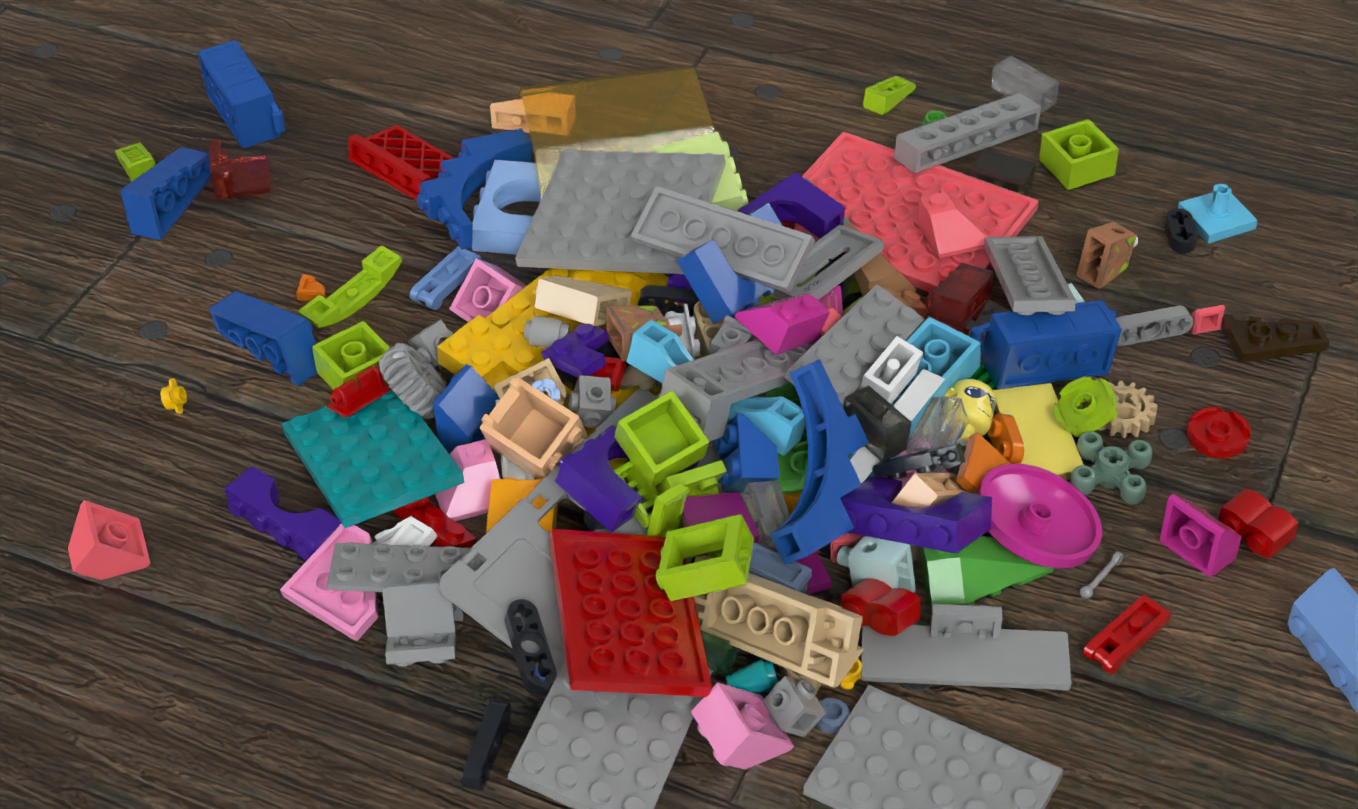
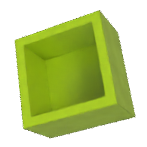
[614,390,710,489]

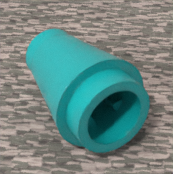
[726,659,778,694]

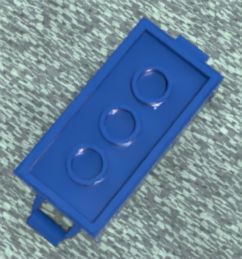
[198,40,286,148]
[970,300,1122,389]

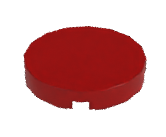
[1186,407,1251,459]

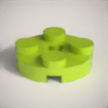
[1053,377,1118,437]

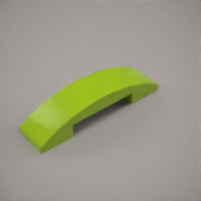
[298,245,402,328]

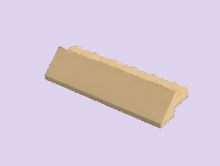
[693,555,865,688]

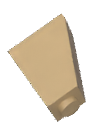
[535,276,632,326]

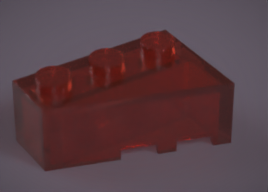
[926,263,995,336]

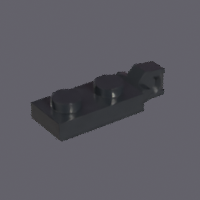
[872,443,966,480]

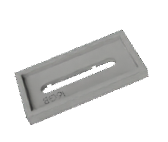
[769,225,884,300]

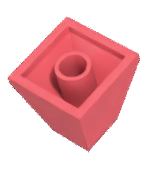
[917,192,988,259]
[68,500,151,580]

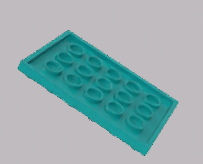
[281,390,465,528]

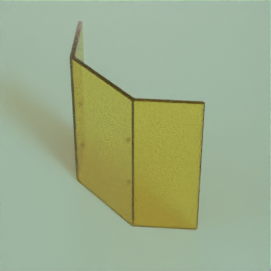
[517,65,714,199]

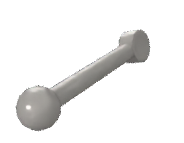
[1080,551,1124,599]

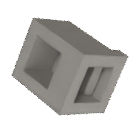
[709,315,753,355]

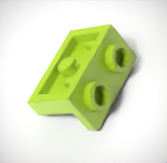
[656,460,727,497]

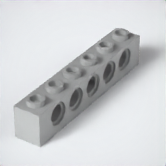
[894,93,1041,173]

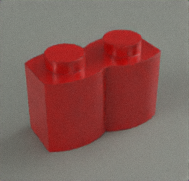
[1218,488,1298,558]
[841,578,920,636]

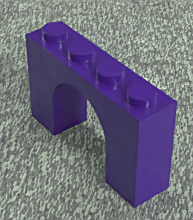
[737,172,845,239]
[555,412,700,533]
[840,476,992,554]

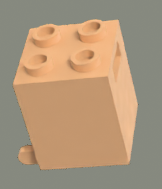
[480,377,588,478]

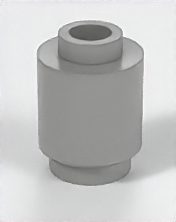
[524,315,570,348]

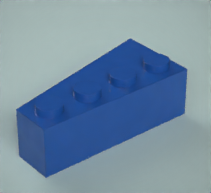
[120,147,214,240]
[209,291,317,386]

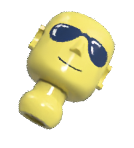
[942,379,996,446]

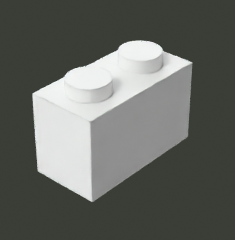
[857,336,923,414]

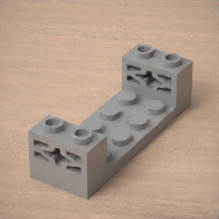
[660,339,817,441]

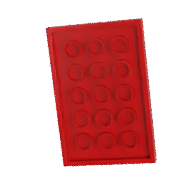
[549,529,712,697]

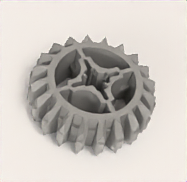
[379,343,447,419]

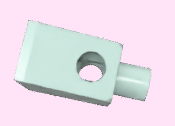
[837,536,916,593]

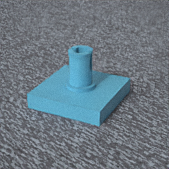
[1178,184,1258,244]

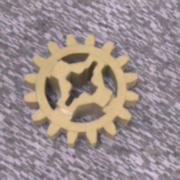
[1089,381,1158,438]

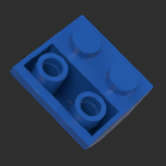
[433,364,500,452]
[715,414,779,495]

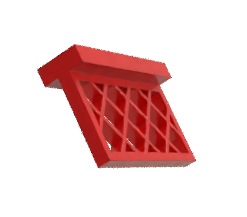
[349,124,454,201]

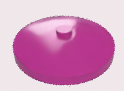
[976,464,1102,568]

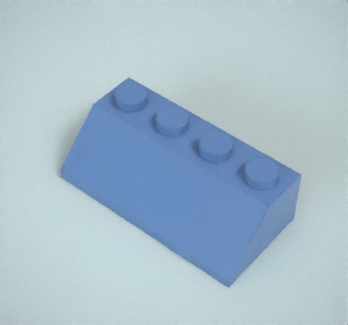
[1287,568,1358,713]

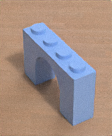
[472,160,557,255]

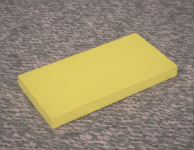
[993,383,1084,480]

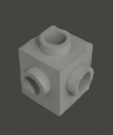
[407,320,454,370]
[568,375,616,427]
[762,676,826,737]

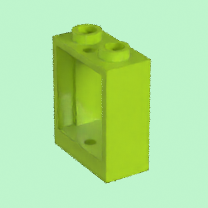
[656,514,754,601]

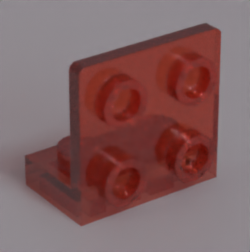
[209,139,271,199]

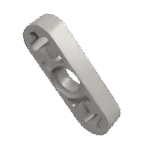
[1116,306,1194,346]

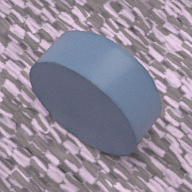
[816,698,849,734]

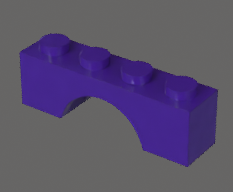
[225,466,341,561]

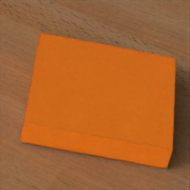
[956,432,1011,494]

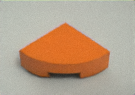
[296,274,326,301]

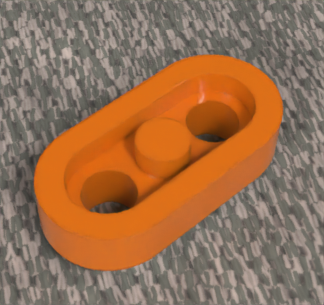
[987,413,1024,464]

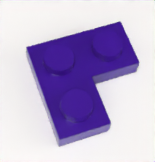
[542,324,609,378]

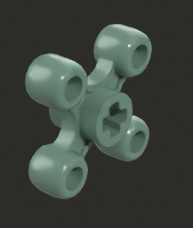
[1070,431,1153,505]

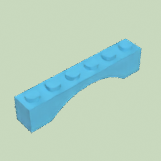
[627,320,806,456]

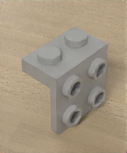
[382,580,457,666]

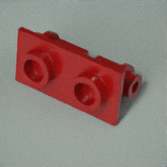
[326,366,392,418]

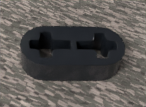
[1165,208,1197,254]

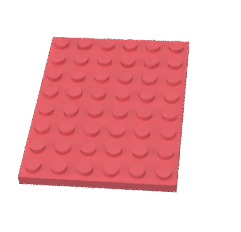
[780,131,1039,305]

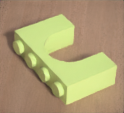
[654,132,749,211]

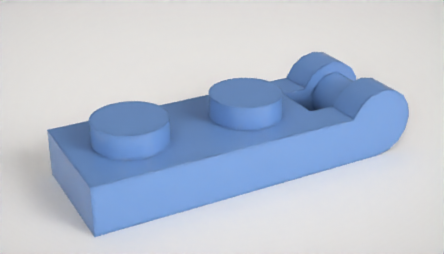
[410,246,481,310]

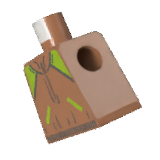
[1076,222,1138,289]
[606,306,682,361]

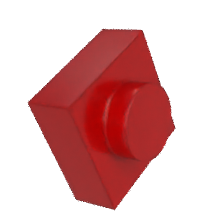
[591,357,627,392]

